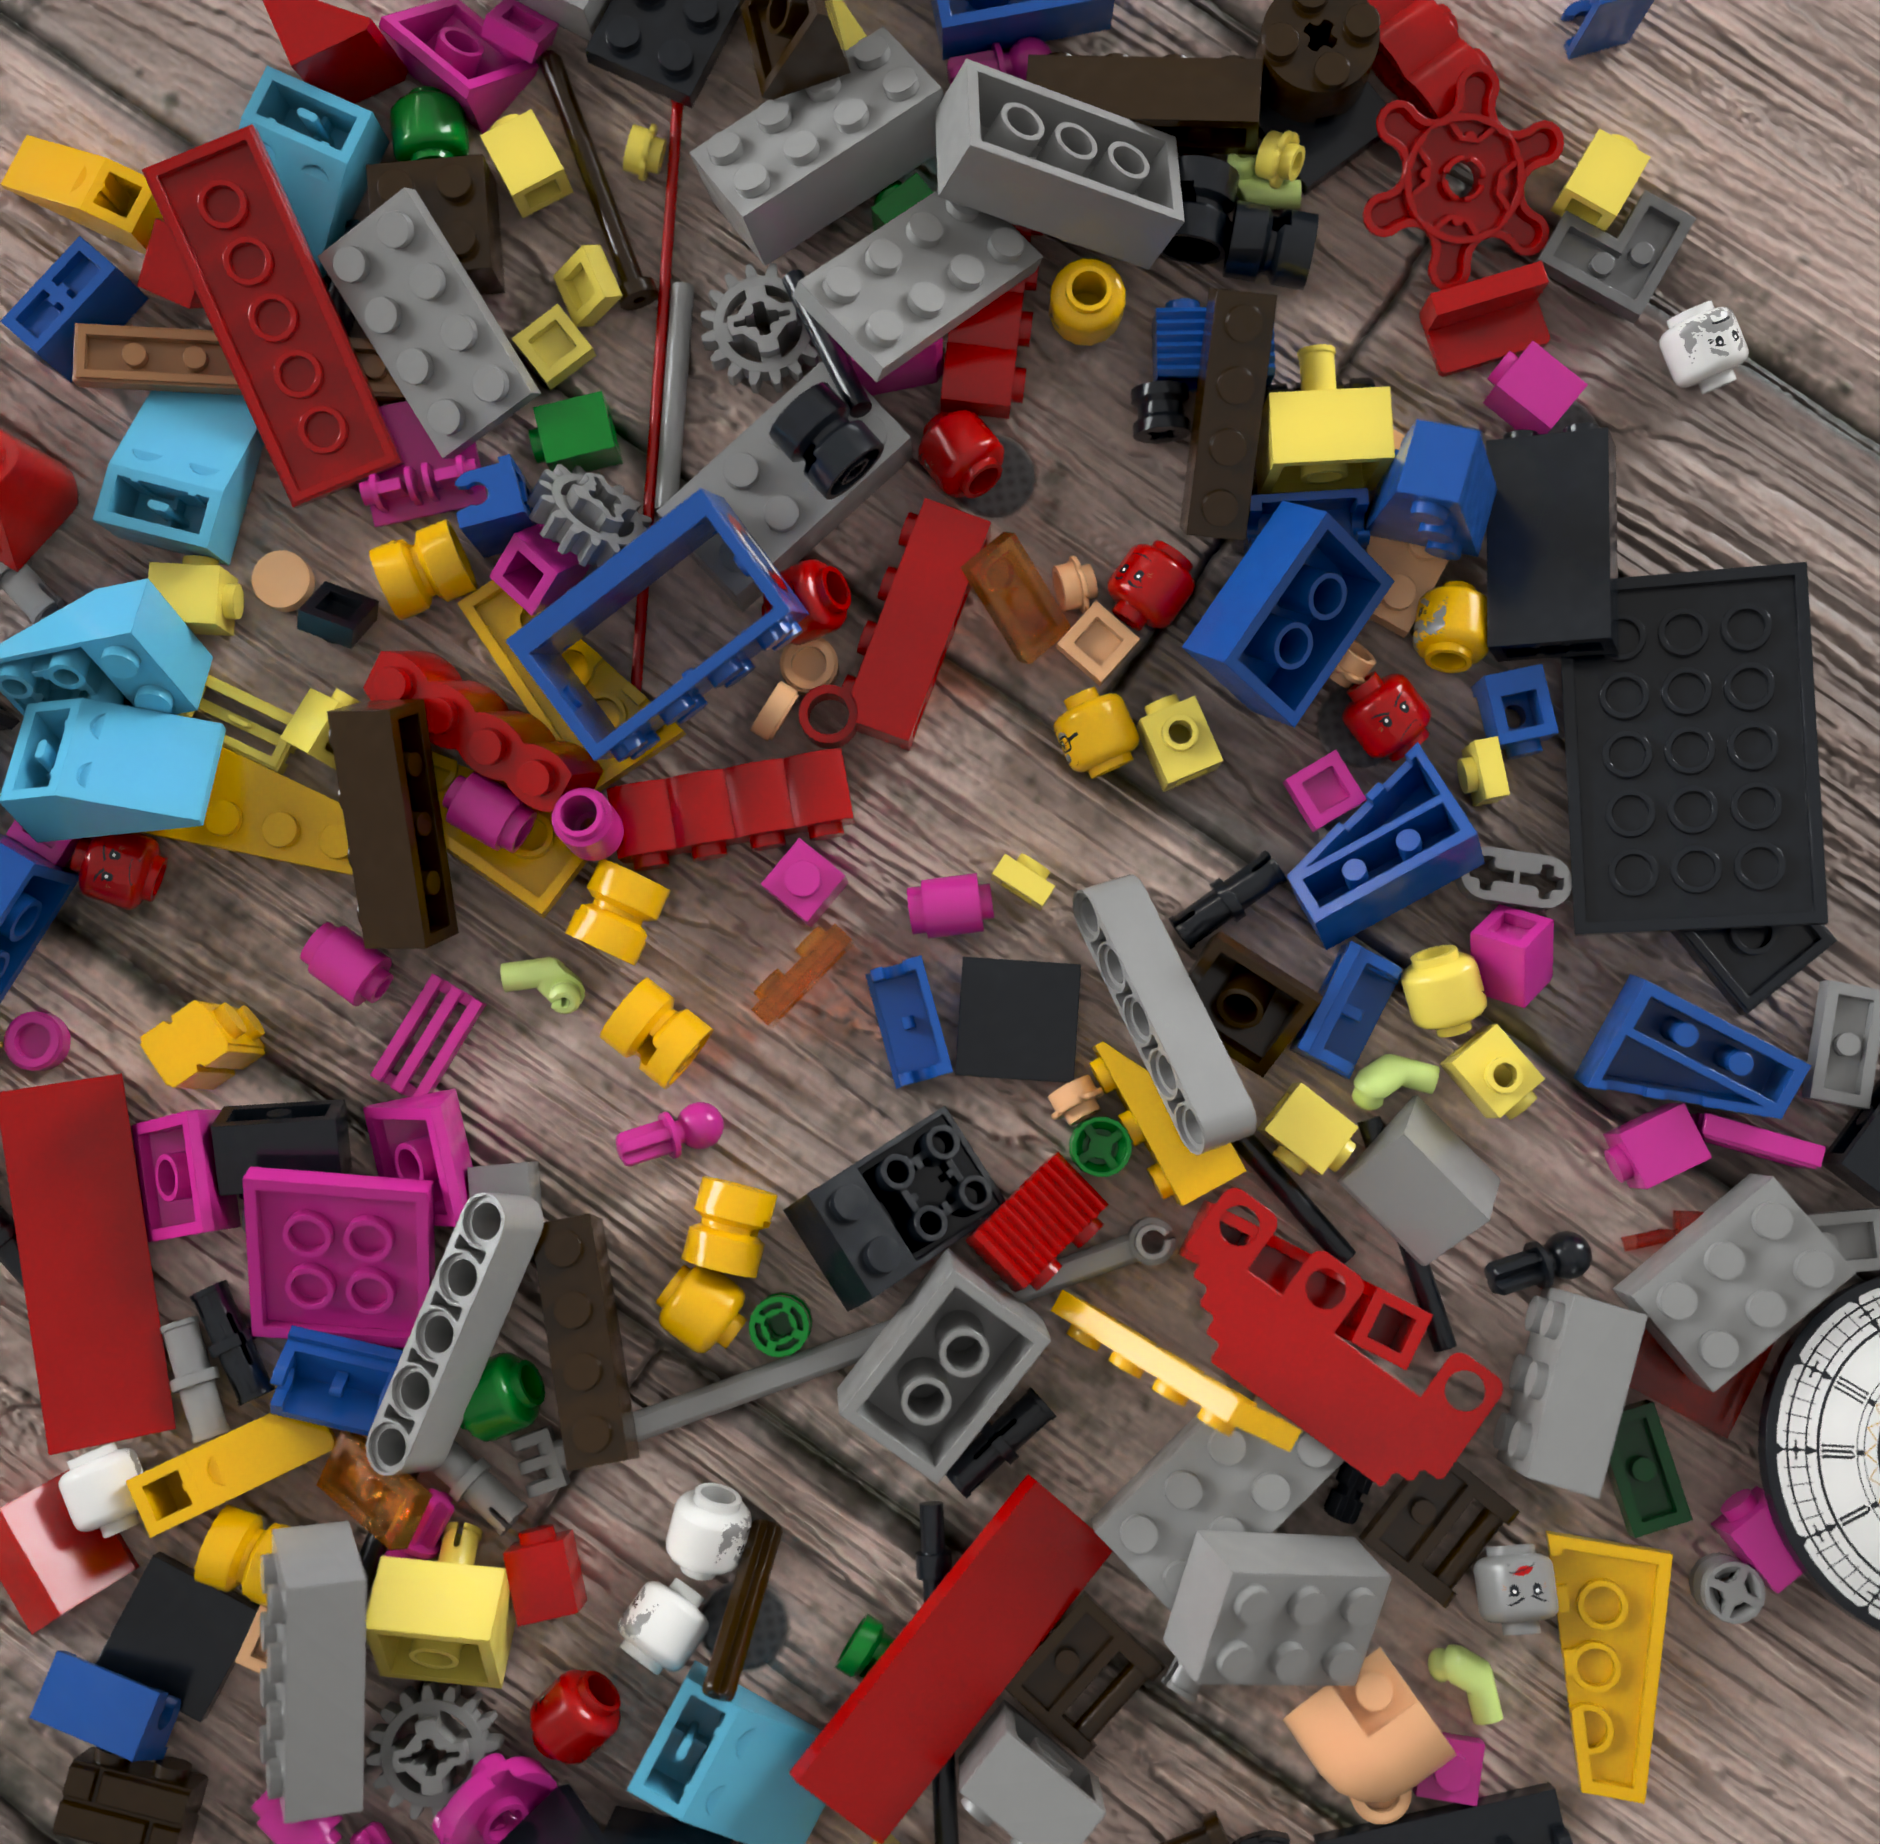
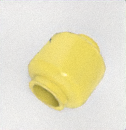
[1401,945,1487,1037]

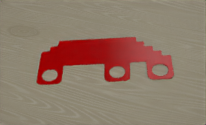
[1186,1188,1503,1486]

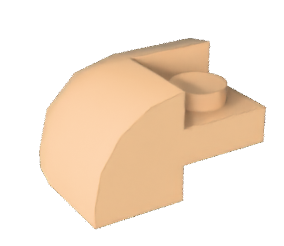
[1283,1647,1457,1802]

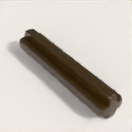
[702,1519,783,1702]

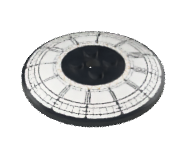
[1758,1275,1880,1632]

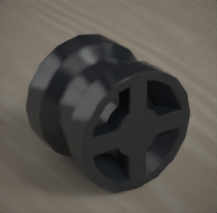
[1131,380,1191,444]

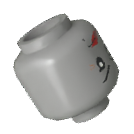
[1474,1544,1559,1636]

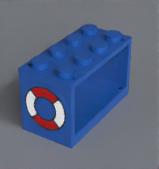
[505,488,809,762]

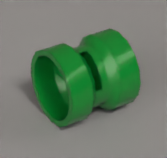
[1069,1117,1132,1177]
[748,1292,813,1358]
[835,1613,895,1679]

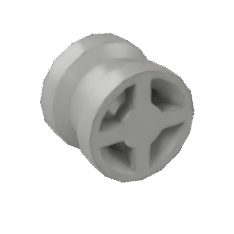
[1689,1552,1766,1624]

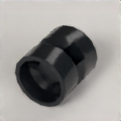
[1160,155,1240,265]
[1222,200,1319,291]
[769,382,884,500]

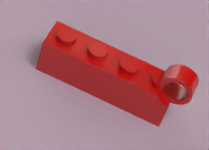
[799,498,991,751]

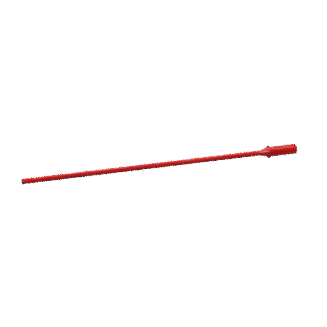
[631,99,684,693]

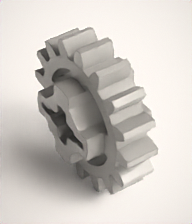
[700,263,820,394]
[527,464,653,568]
[366,1681,505,1820]

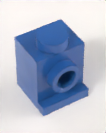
[1471,664,1559,760]

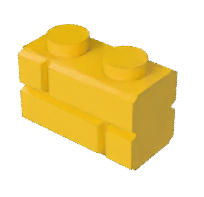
[140,1000,265,1090]

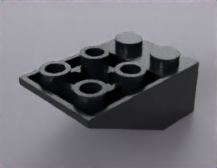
[783,1106,1006,1312]

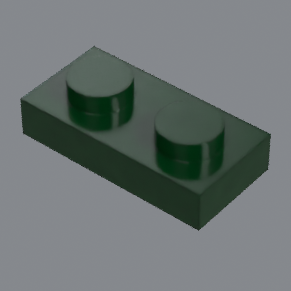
[1607,1399,1693,1538]

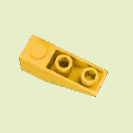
[0,135,163,255]
[1089,1041,1246,1206]
[126,1413,340,1538]

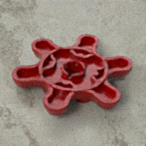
[1362,64,1564,290]

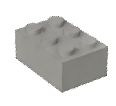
[1613,1173,1856,1393]
[837,1248,1051,1484]
[1493,1287,1648,1499]
[1163,1530,1392,1686]

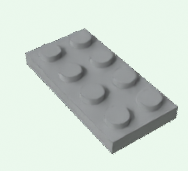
[317,187,541,459]
[793,190,1043,383]

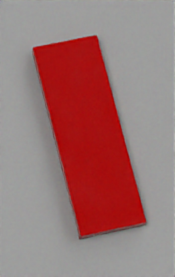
[142,124,404,508]
[0,1073,176,1455]
[789,1474,1113,1844]

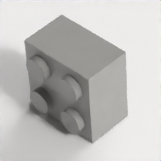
[959,1699,1106,1844]

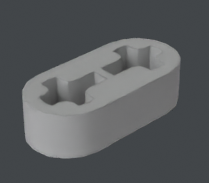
[1455,847,1572,911]

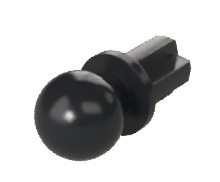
[1484,1231,1592,1296]

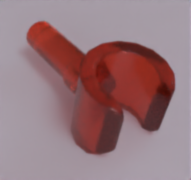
[1621,1210,1704,1252]

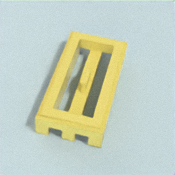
[177,674,297,775]

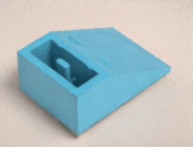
[238,66,390,278]
[92,391,264,566]
[0,578,213,716]
[0,698,226,843]
[626,1660,826,1844]

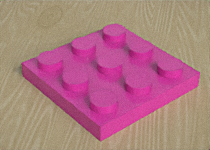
[242,1166,436,1348]

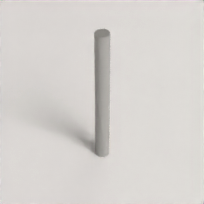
[654,282,695,511]

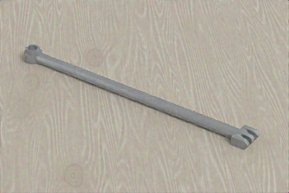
[510,1217,1176,1498]

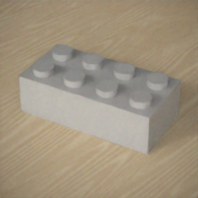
[689,26,944,266]
[935,58,1185,270]
[656,361,913,612]
[1090,1379,1344,1612]
[259,1521,367,1824]

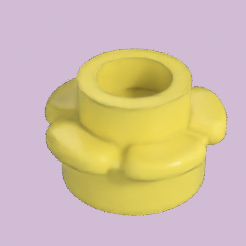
[623,123,667,181]
[1255,130,1305,189]

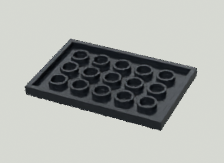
[1561,562,1828,936]

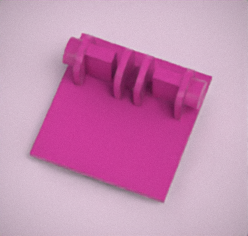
[359,401,488,528]

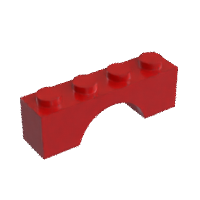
[1177,1200,1433,1371]

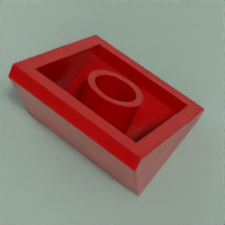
[262,0,408,104]
[0,1469,140,1635]

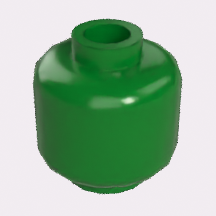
[390,86,469,162]
[460,1352,545,1442]

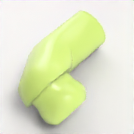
[1227,154,1302,210]
[500,957,585,1014]
[1352,1054,1440,1111]
[1428,1644,1503,1725]

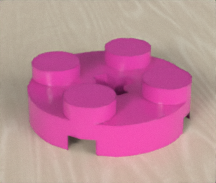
[432,1753,558,1844]

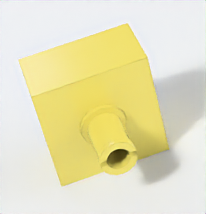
[1256,344,1395,495]
[366,1522,516,1689]

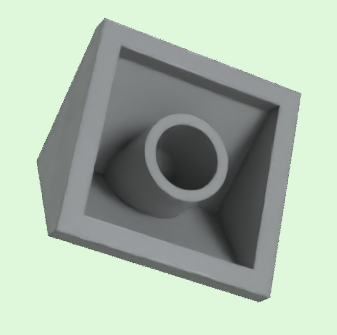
[1337,1095,1501,1266]

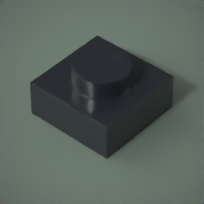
[297,581,379,649]

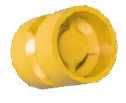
[369,519,478,621]
[565,859,671,966]
[599,977,714,1089]
[681,1176,778,1278]
[194,1504,291,1607]

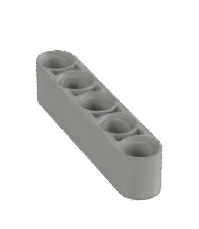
[1073,874,1257,1155]
[366,1193,543,1476]

